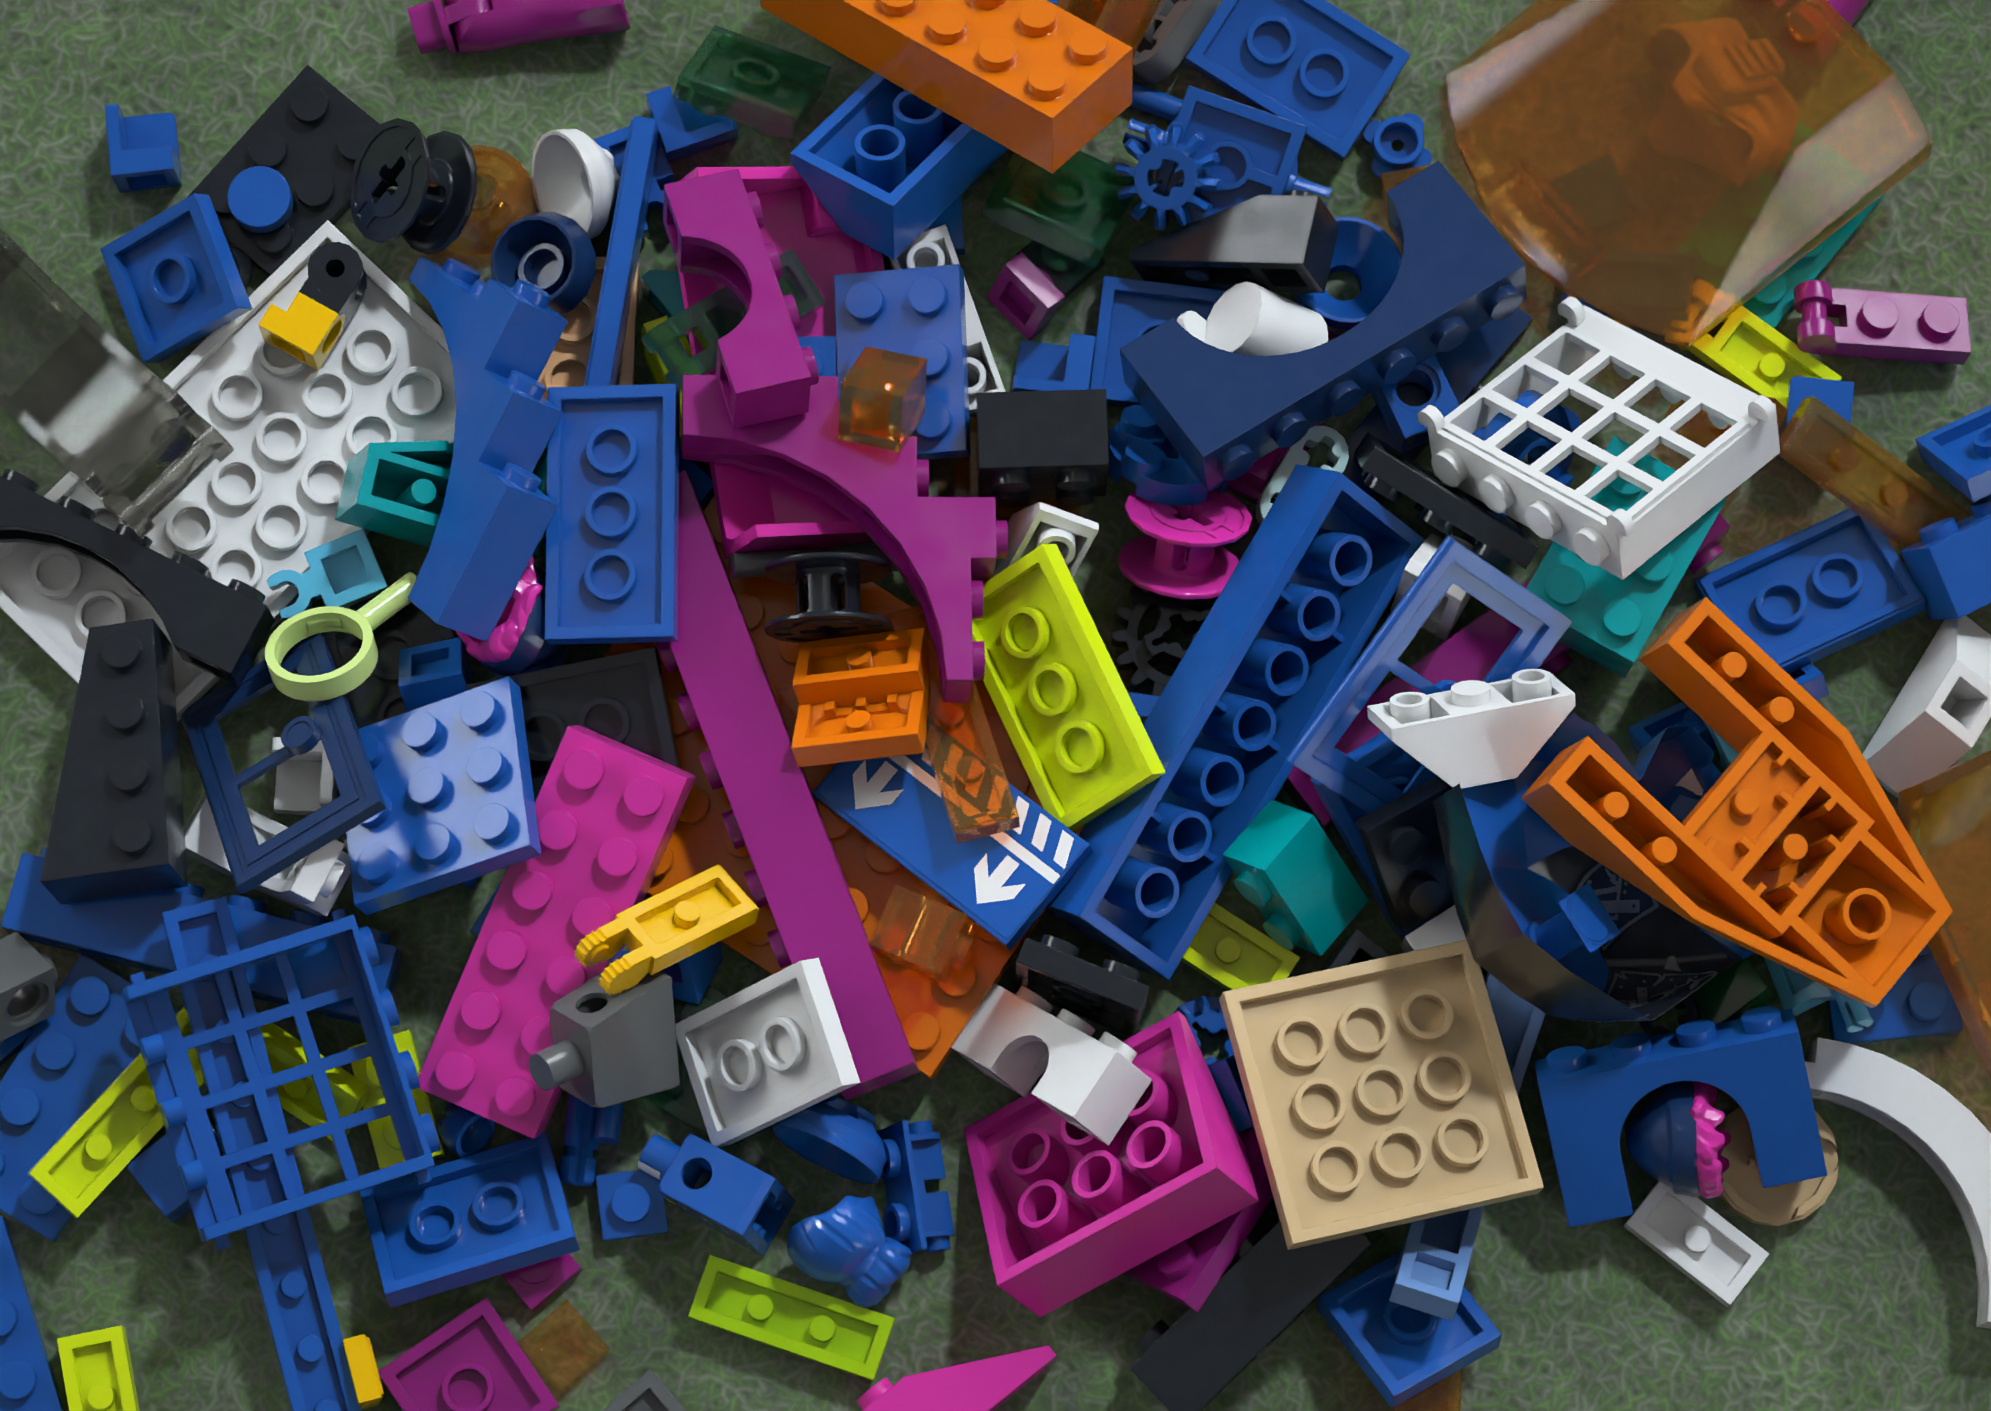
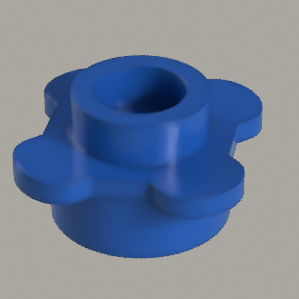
[1363,113,1432,180]

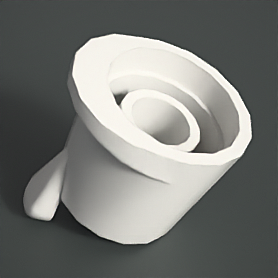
[1176,281,1328,356]

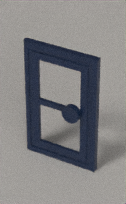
[181,633,386,894]

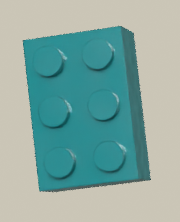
[1526,436,1727,678]

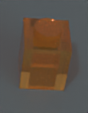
[838,346,927,452]

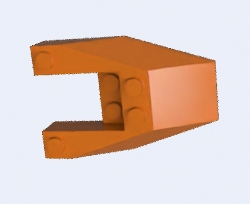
[1521,597,1953,1008]

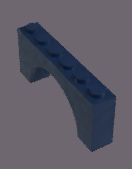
[1119,161,1527,490]

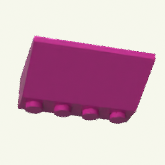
[964,1011,1259,1317]

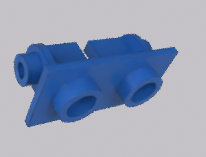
[876,1120,955,1254]

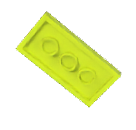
[972,544,1166,832]

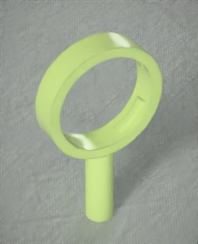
[265,572,417,701]

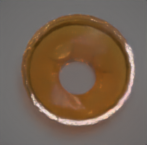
[429,145,537,258]

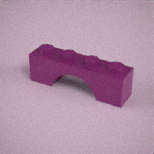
[663,169,819,429]

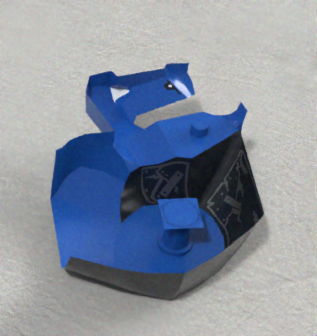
[1433,713,1755,1023]

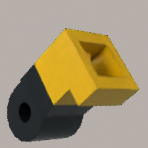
[258,242,367,371]

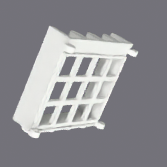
[1417,296,1780,580]

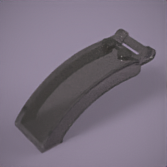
[0,229,234,540]

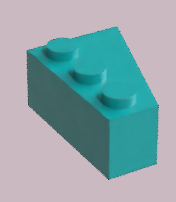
[335,440,548,559]

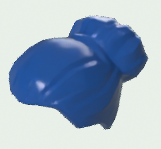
[787,1195,912,1308]

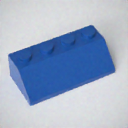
[790,73,1008,260]

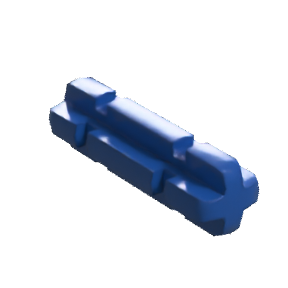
[559,1094,599,1187]

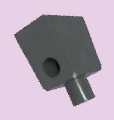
[529,971,680,1108]

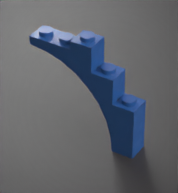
[408,257,568,642]

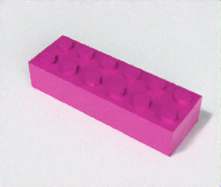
[418,725,697,1139]

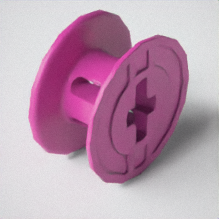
[1117,489,1252,599]

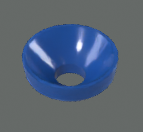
[1293,216,1402,330]
[772,1095,887,1184]

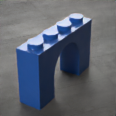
[1534,1006,1828,1227]

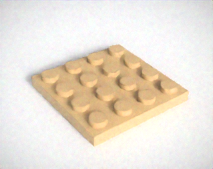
[1219,940,1544,1250]

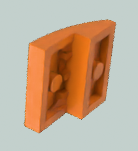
[791,627,929,767]

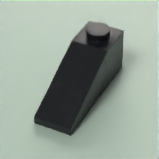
[1128,190,1340,293]

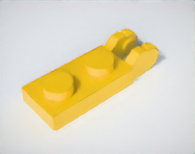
[574,864,759,996]

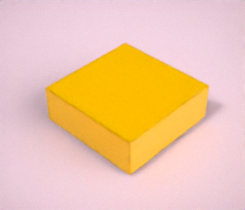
[342,1334,384,1409]

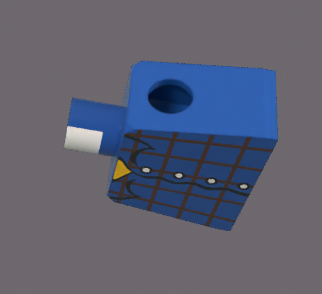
[638,1134,796,1257]

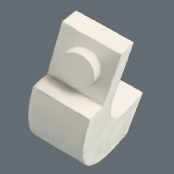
[184,791,351,917]

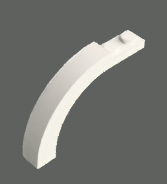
[1805,1037,1991,1329]

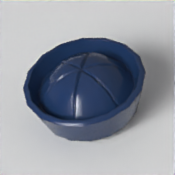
[491,212,596,316]

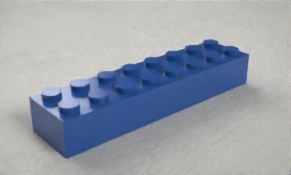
[1046,464,1425,980]

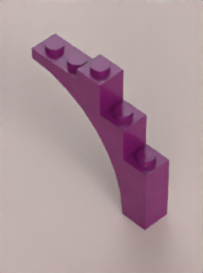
[682,375,1008,703]

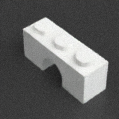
[952,984,1152,1146]

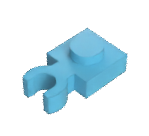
[266,528,388,621]

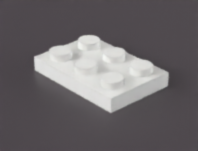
[675,958,860,1147]

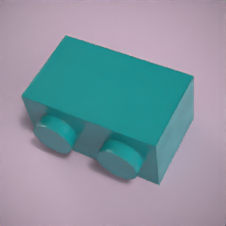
[1222,800,1369,956]

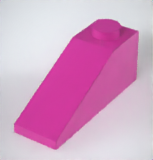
[856,1345,1057,1411]

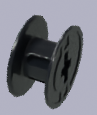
[350,118,477,255]
[763,552,893,643]

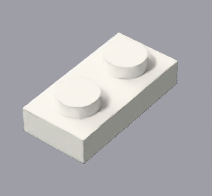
[1623,1181,1769,1307]

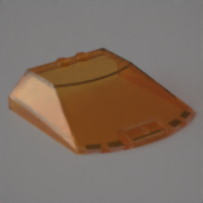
[1446,0,1933,347]

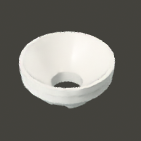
[531,129,620,239]

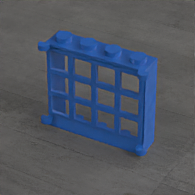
[122,908,440,1251]

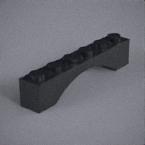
[0,468,275,687]

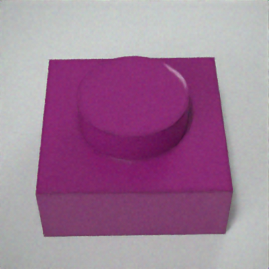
[986,252,1065,341]
[501,1254,583,1312]

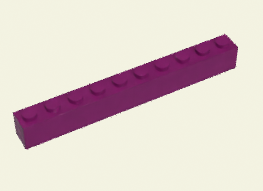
[656,470,920,1101]

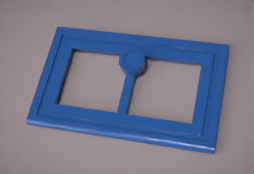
[1286,535,1573,813]

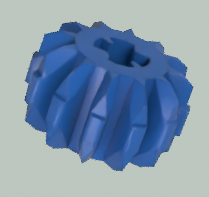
[1114,122,1222,230]

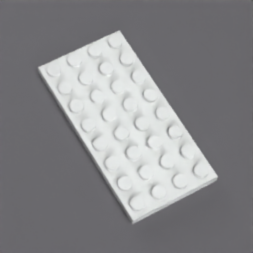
[0,220,456,722]

